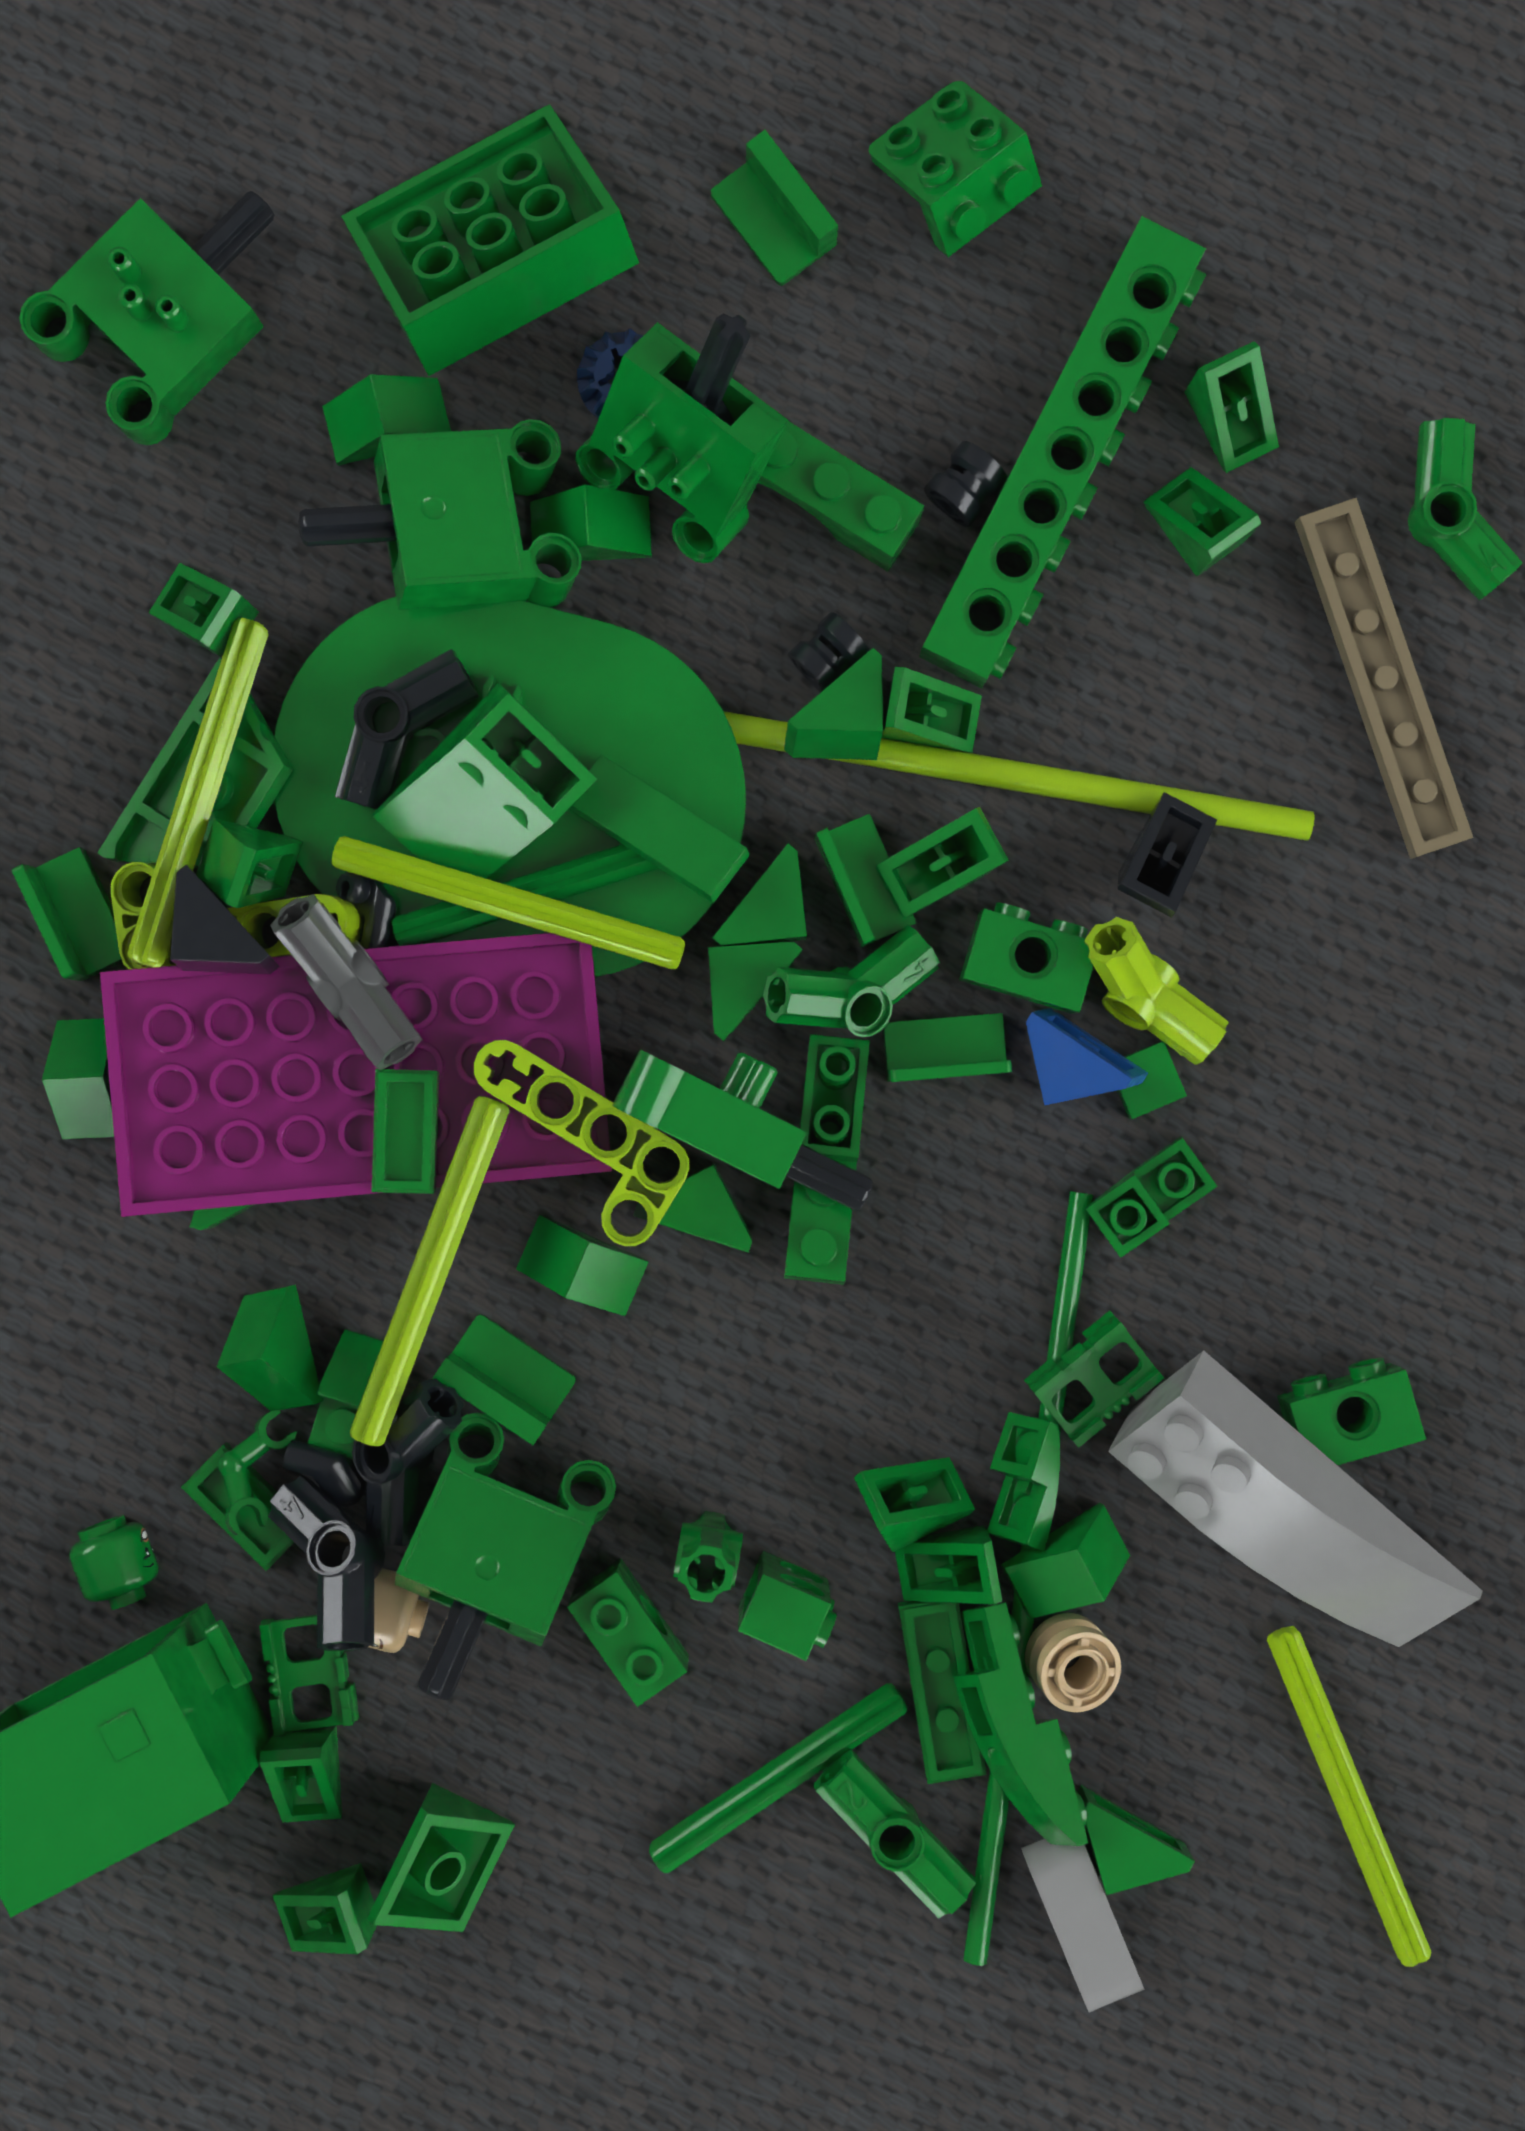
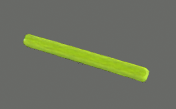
[127,618,268,968]
[332,836,685,969]
[350,1096,509,1446]
[1267,1626,1431,1967]

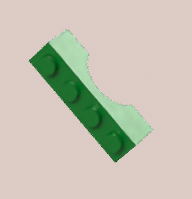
[758,421,924,572]

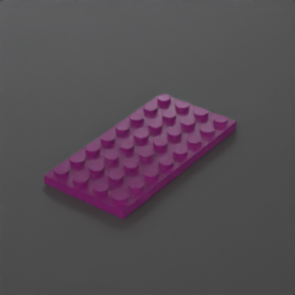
[100,933,612,1217]

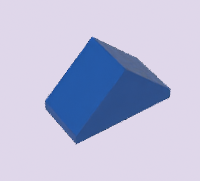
[1026,1008,1148,1106]

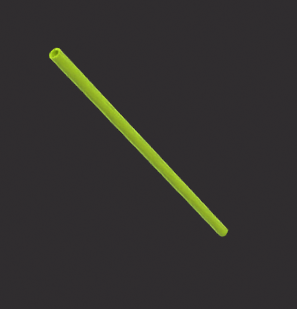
[723,711,1315,841]

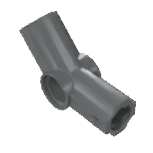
[270,894,423,1070]

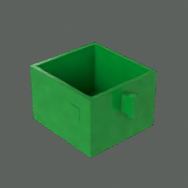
[0,1603,274,1918]

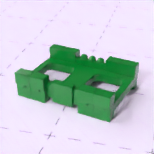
[1024,1310,1164,1448]
[259,1615,359,1736]

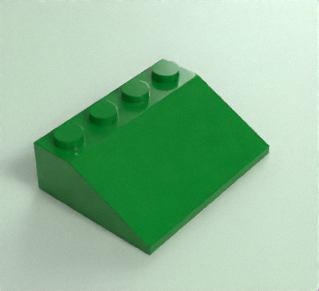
[341,104,639,377]

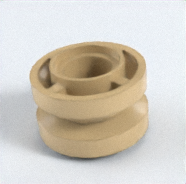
[1025,1613,1121,1712]

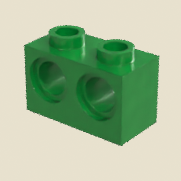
[738,1550,837,1661]

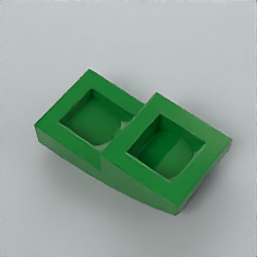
[987,1412,1060,1552]

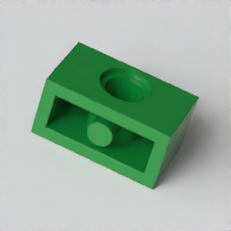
[959,902,1093,1014]
[1277,1357,1426,1465]
[567,1558,689,1707]

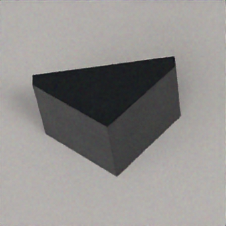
[1117,792,1217,918]
[170,865,279,974]

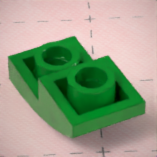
[1085,1136,1218,1258]

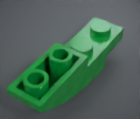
[784,1034,870,1285]
[953,1602,1088,1846]

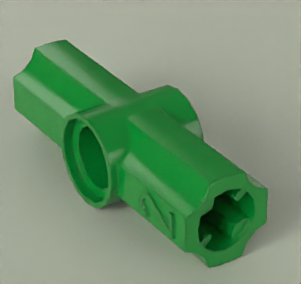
[673,1511,743,1603]
[814,1749,976,1918]

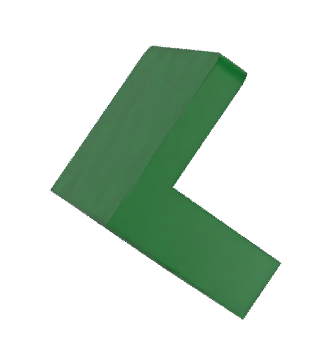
[711,129,838,286]
[815,814,917,948]
[11,847,122,981]
[883,1013,1012,1082]
[433,1314,576,1445]

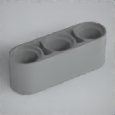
[1021,1839,1145,2013]

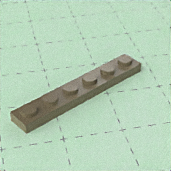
[1294,497,1474,859]

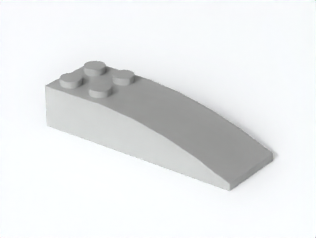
[1108,1350,1483,1647]

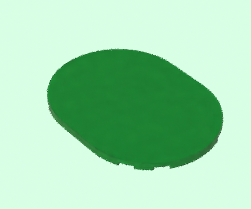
[274,596,746,977]

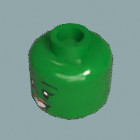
[69,1515,159,1610]

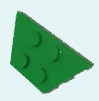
[97,657,293,869]

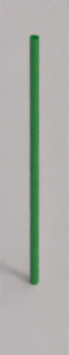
[963,1191,1094,1966]

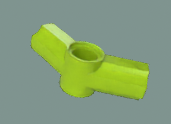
[1085,917,1229,1065]

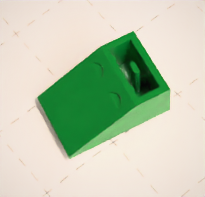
[372,683,597,879]

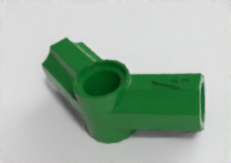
[1408,418,1523,601]
[763,925,940,1038]

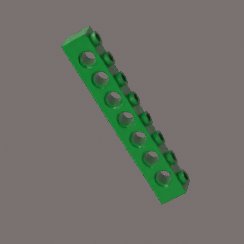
[919,216,1207,689]

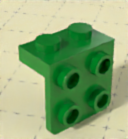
[869,81,1042,257]

